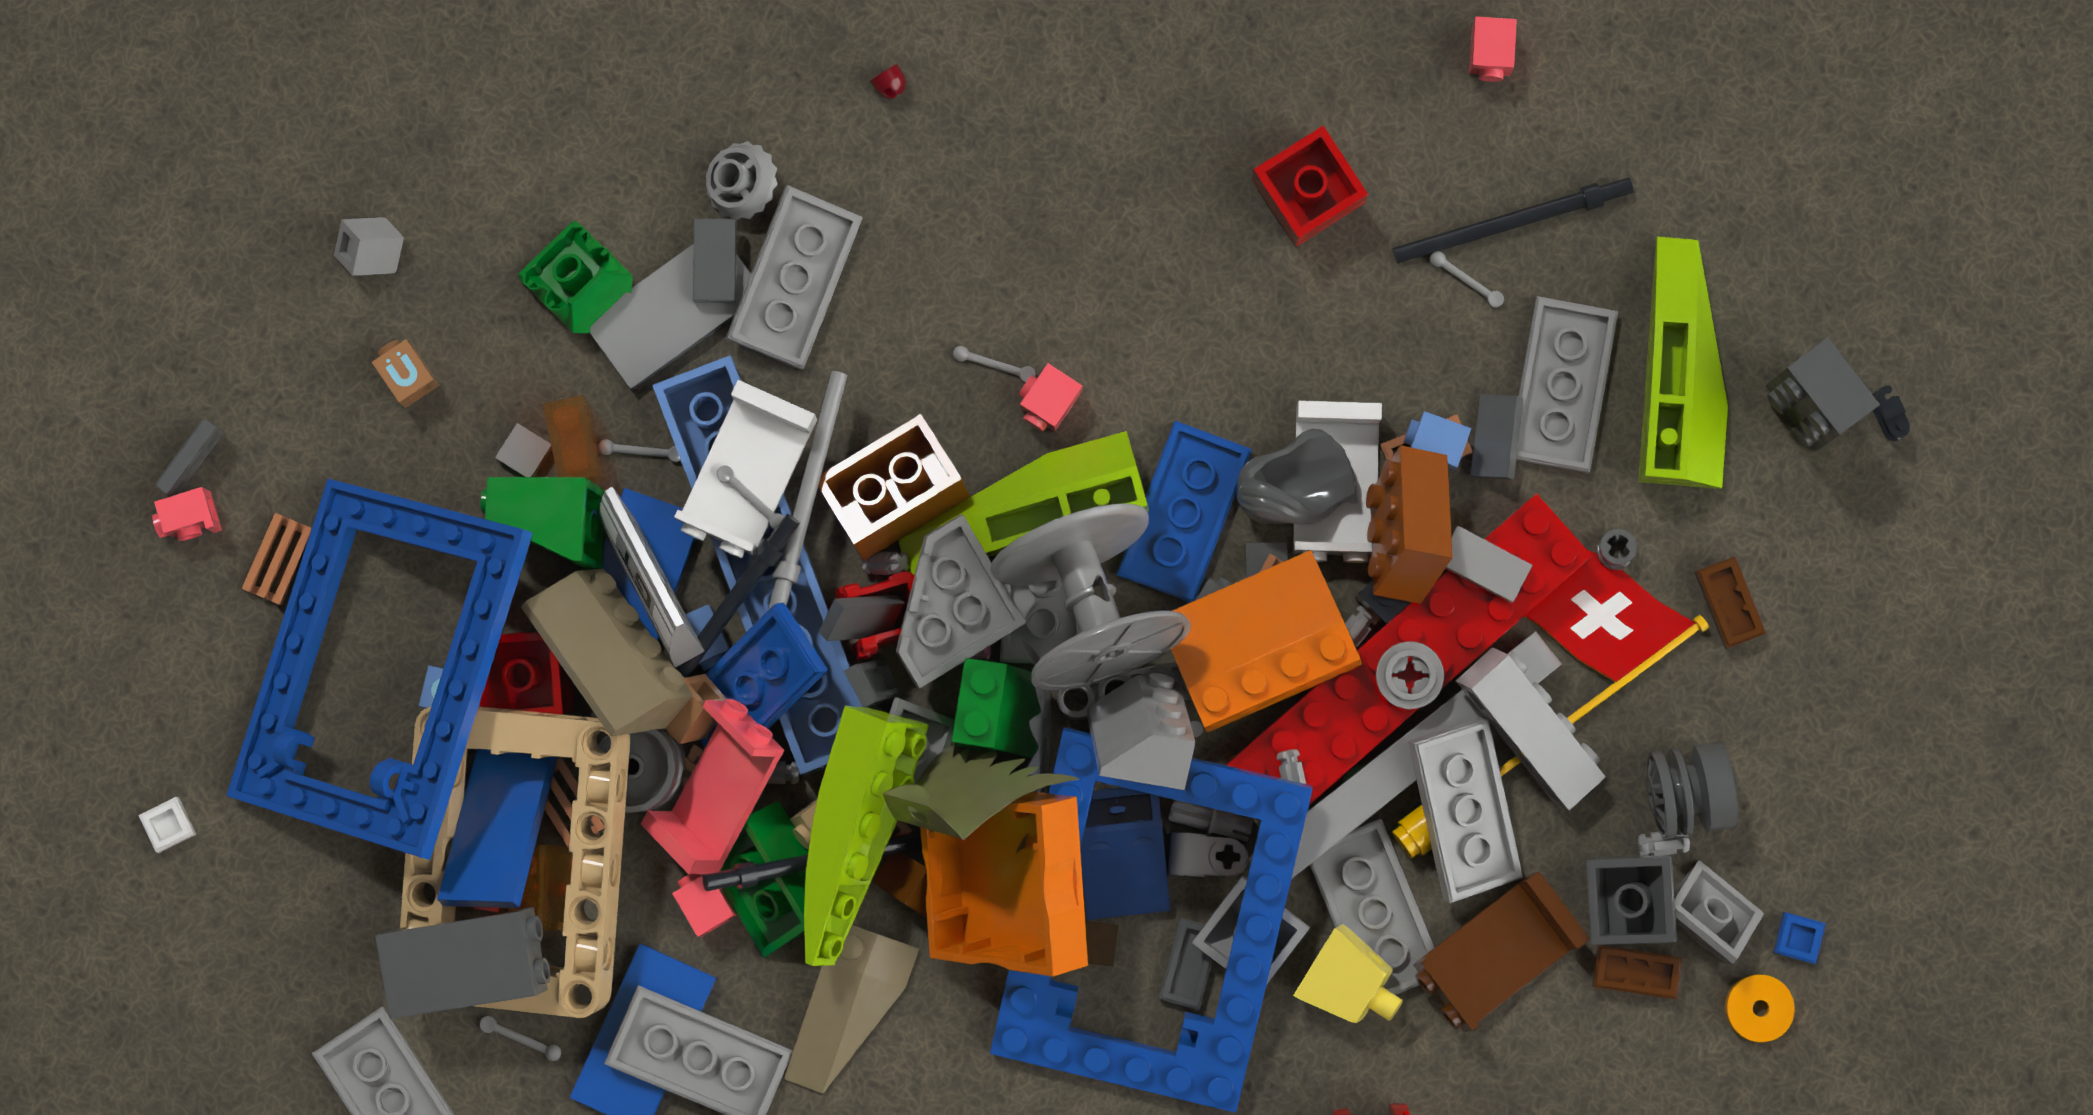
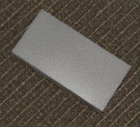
[1445,526,1533,604]

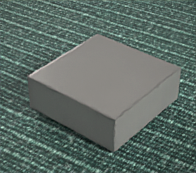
[495,423,554,477]

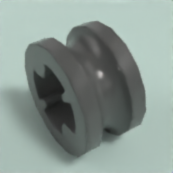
[1597,529,1637,570]

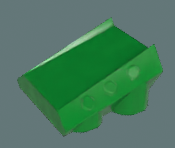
[518,221,633,333]

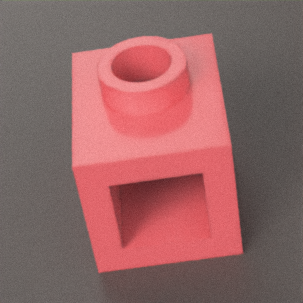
[1018,363,1082,432]

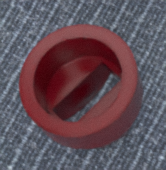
[870,64,906,99]

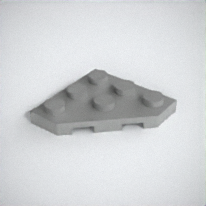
[896,515,1026,688]

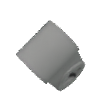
[1167,832,1249,877]

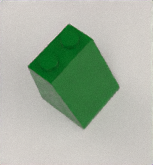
[480,477,605,570]
[952,658,1041,759]

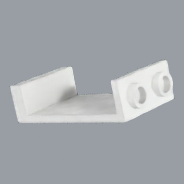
[674,380,817,558]
[1293,401,1382,563]

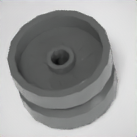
[597,728,687,813]

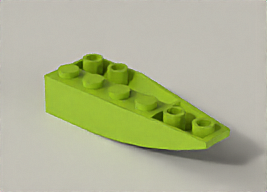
[1638,236,1728,489]
[898,431,1149,576]
[804,706,929,966]

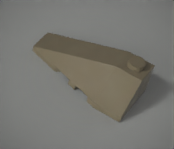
[784,925,919,1093]

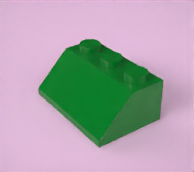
[719,800,809,958]

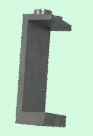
[375,906,550,1019]

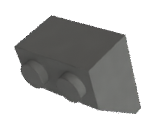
[1586,855,1677,945]

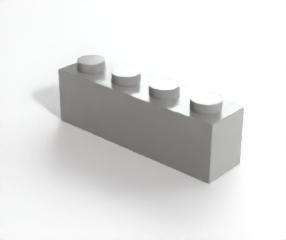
[1456,647,1605,810]

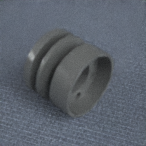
[1646,741,1738,838]

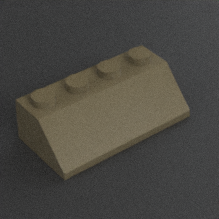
[521,568,693,736]

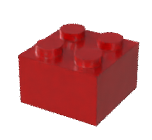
[1251,125,1368,247]
[479,631,575,715]

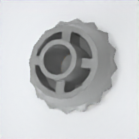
[706,141,778,221]

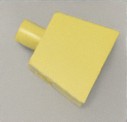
[1293,924,1403,1023]

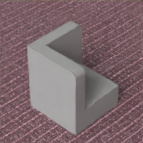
[334,217,404,276]

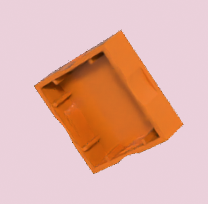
[920,792,1088,977]

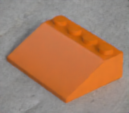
[1171,550,1362,733]

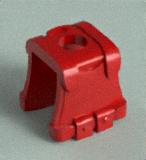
[835,572,914,661]

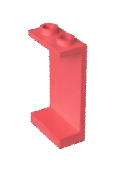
[641,699,784,874]

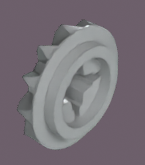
[1375,642,1444,710]

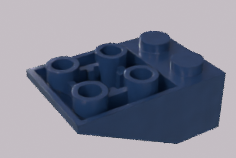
[1080,788,1170,920]

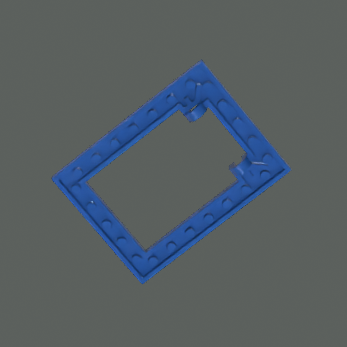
[226,479,533,860]
[990,728,1313,1113]

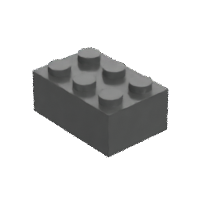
[1766,337,1880,451]

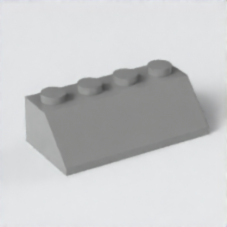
[1087,673,1196,790]

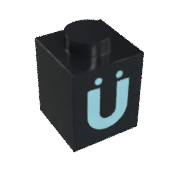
[1355,580,1411,628]

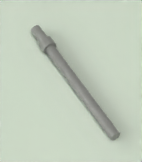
[768,371,847,610]

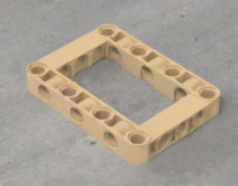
[400,706,630,1018]

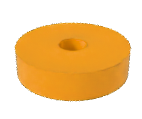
[1725,974,1795,1042]

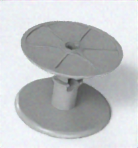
[990,504,1191,690]

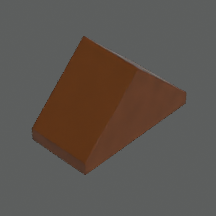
[872,853,927,918]

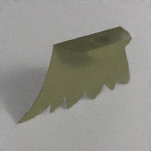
[883,745,1079,840]

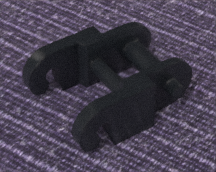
[1872,386,1910,441]

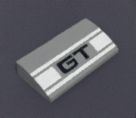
[599,487,704,668]

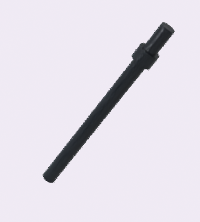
[1392,177,1634,264]
[675,514,800,678]
[703,832,922,891]

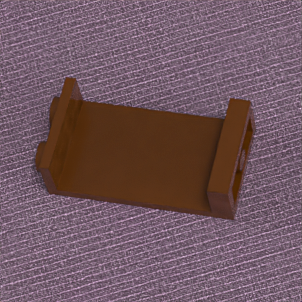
[1413,871,1590,1032]

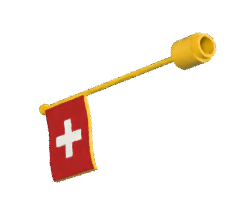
[1392,550,1709,859]

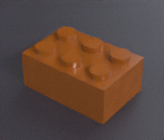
[818,414,970,561]
[1366,445,1453,604]

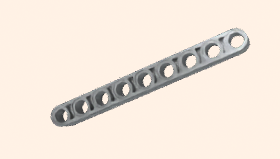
[1247,632,1562,879]

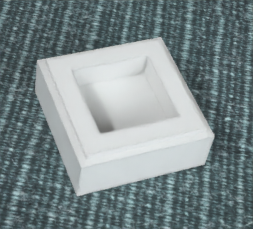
[138,797,196,853]

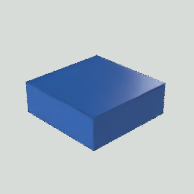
[1773,912,1826,964]

